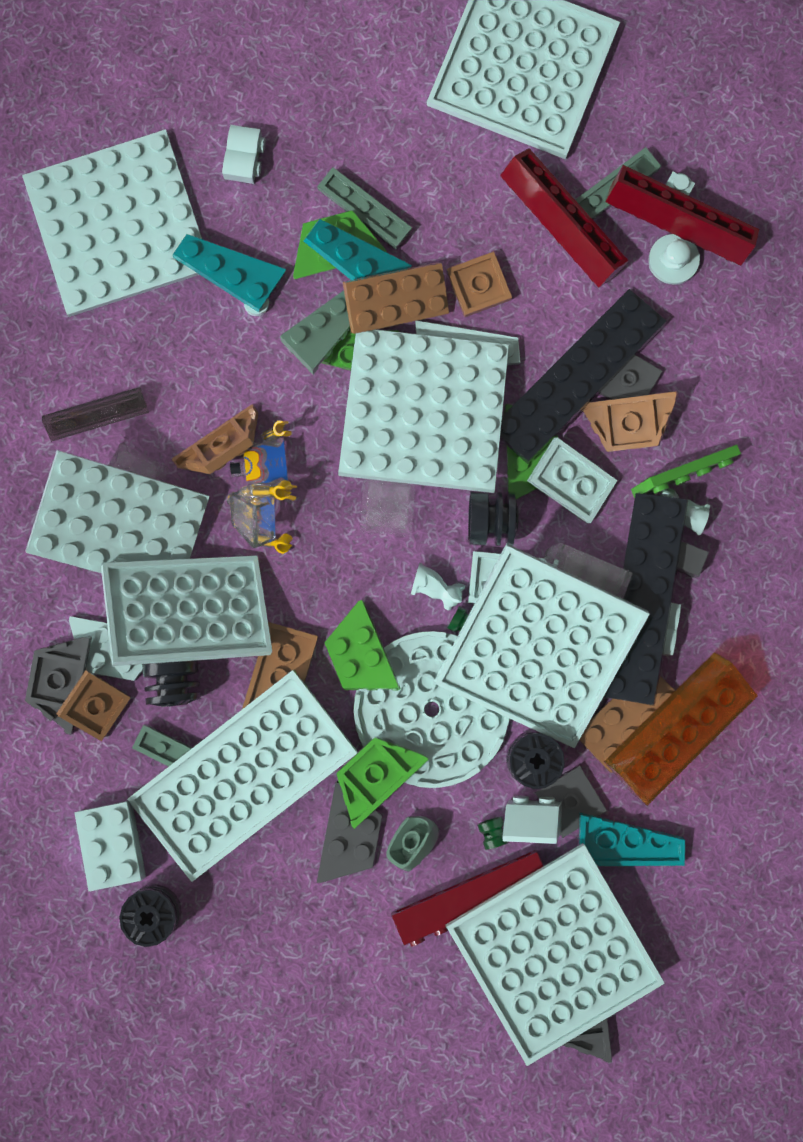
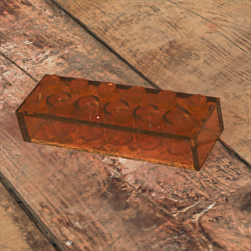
[604,652,758,806]

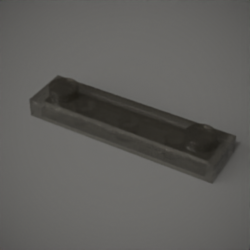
[42,387,149,442]

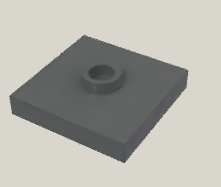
[599,355,662,400]
[535,766,607,838]

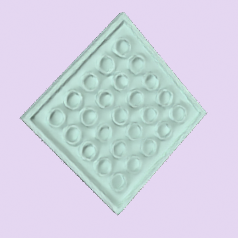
[427,0,620,159]
[22,129,202,317]
[338,330,509,493]
[434,543,649,748]
[446,843,665,1066]

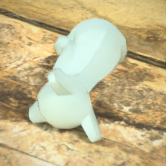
[660,489,710,535]
[411,563,465,610]

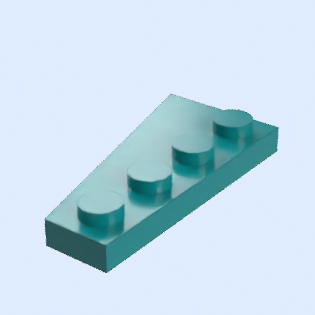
[303,219,412,280]
[173,234,286,312]
[579,812,685,866]

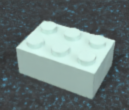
[74,801,146,891]

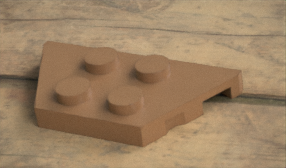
[581,391,678,452]
[172,404,258,474]

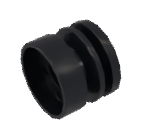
[468,491,519,546]
[142,660,201,707]
[506,733,565,789]
[119,884,182,947]

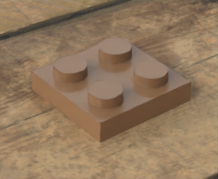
[446,251,512,318]
[56,670,131,741]

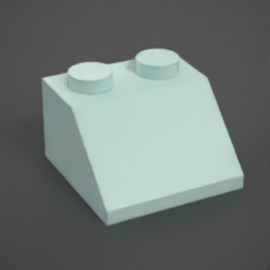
[503,796,561,844]

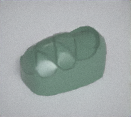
[387,816,439,872]

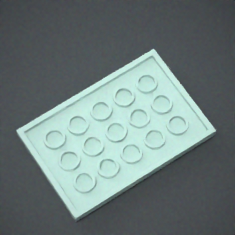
[26,450,209,573]
[101,556,272,666]

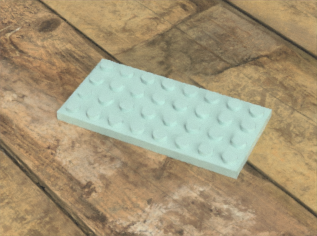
[127,669,358,882]

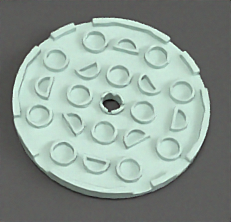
[354,631,509,788]

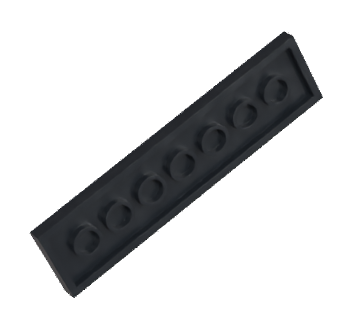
[500,289,667,464]
[604,493,688,706]

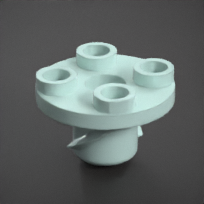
[649,234,700,285]

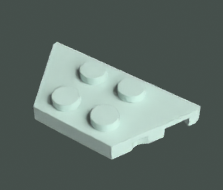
[69,616,143,681]

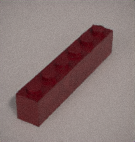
[500,148,629,288]
[605,165,760,266]
[391,850,543,947]

